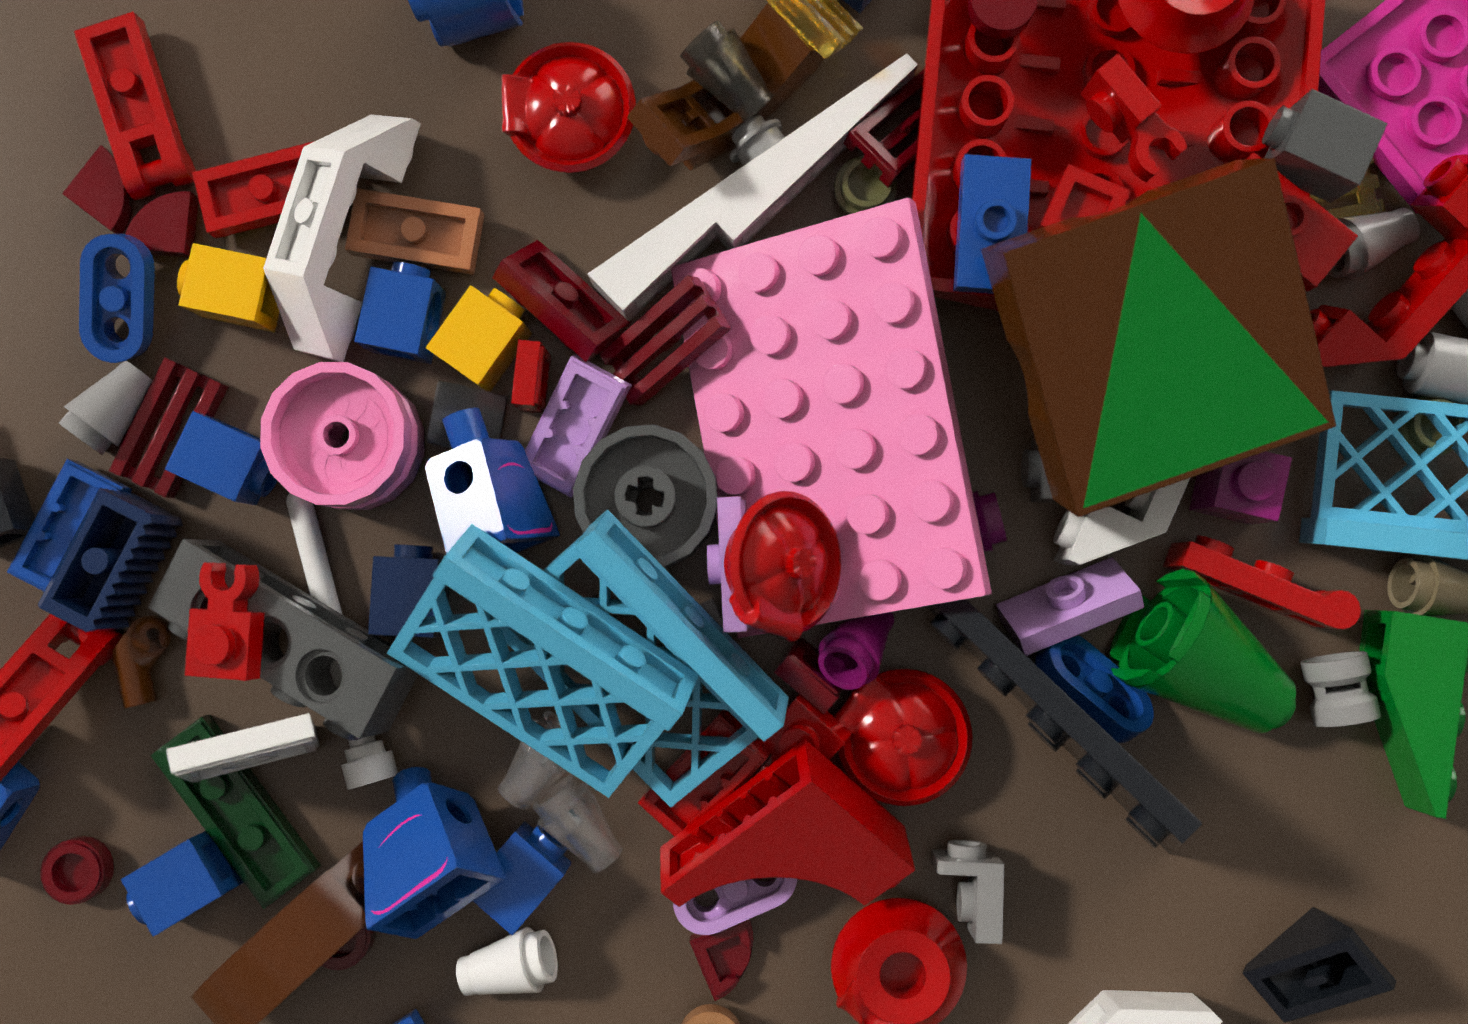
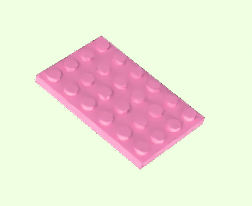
[671,197,992,638]

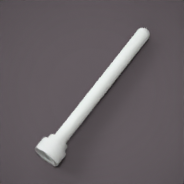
[286,493,398,790]

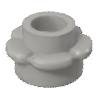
[730,115,785,166]

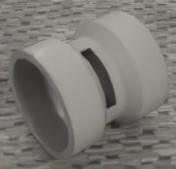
[1300,651,1381,727]

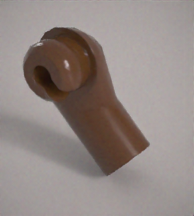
[112,616,171,709]

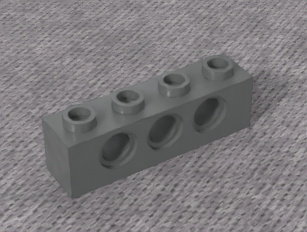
[148,539,418,740]

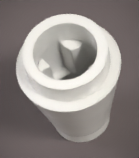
[456,927,558,996]

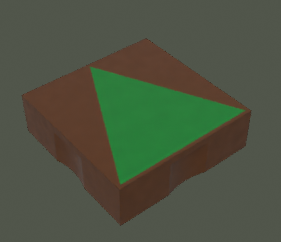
[981,158,1336,517]

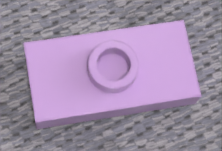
[525,355,632,498]
[707,496,751,633]
[996,557,1144,656]

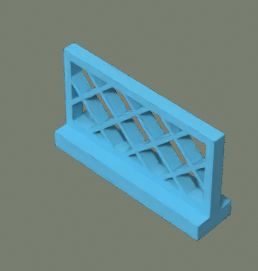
[1299,390,1468,560]
[501,509,789,808]
[387,523,699,798]

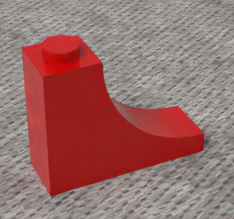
[660,739,915,907]

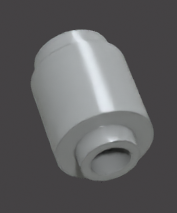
[1396,331,1468,405]

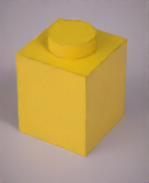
[177,243,279,332]
[425,285,532,392]

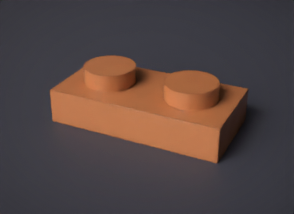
[345,188,485,275]

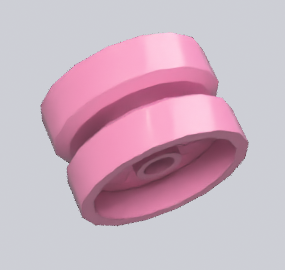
[260,362,424,510]

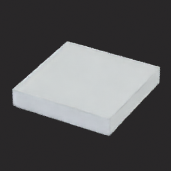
[166,713,320,783]

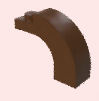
[627,0,839,171]
[191,841,366,1024]

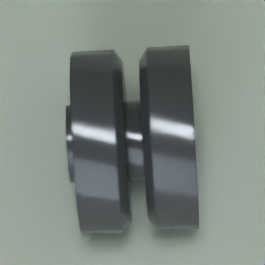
[573,424,718,568]

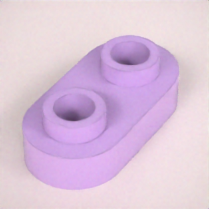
[673,877,797,935]

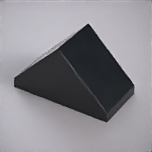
[1242,907,1397,1023]

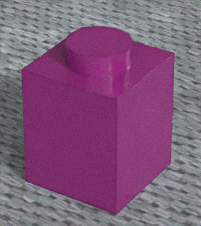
[1189,451,1292,525]

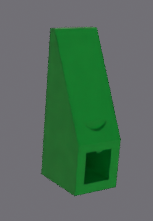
[1359,610,1468,819]

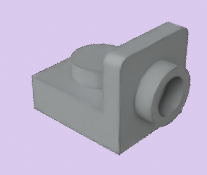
[931,840,1004,944]

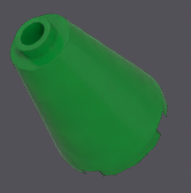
[1110,569,1296,733]

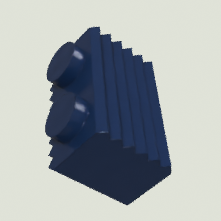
[37,487,183,632]

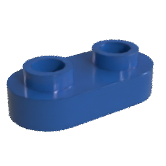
[79,234,155,363]
[1035,635,1154,743]

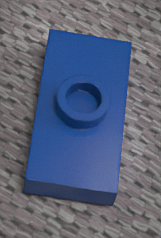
[953,154,1032,294]
[7,459,132,591]

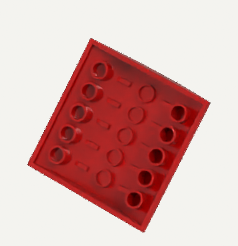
[912,0,1325,311]

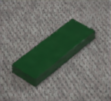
[150,715,322,909]

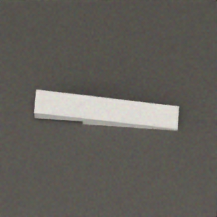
[588,53,918,321]

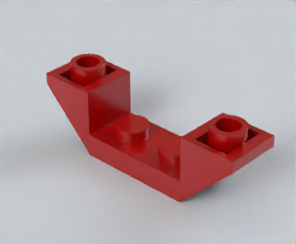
[1310,154,1468,367]

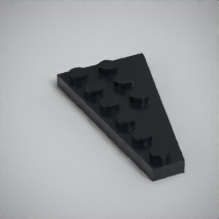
[925,599,1203,854]

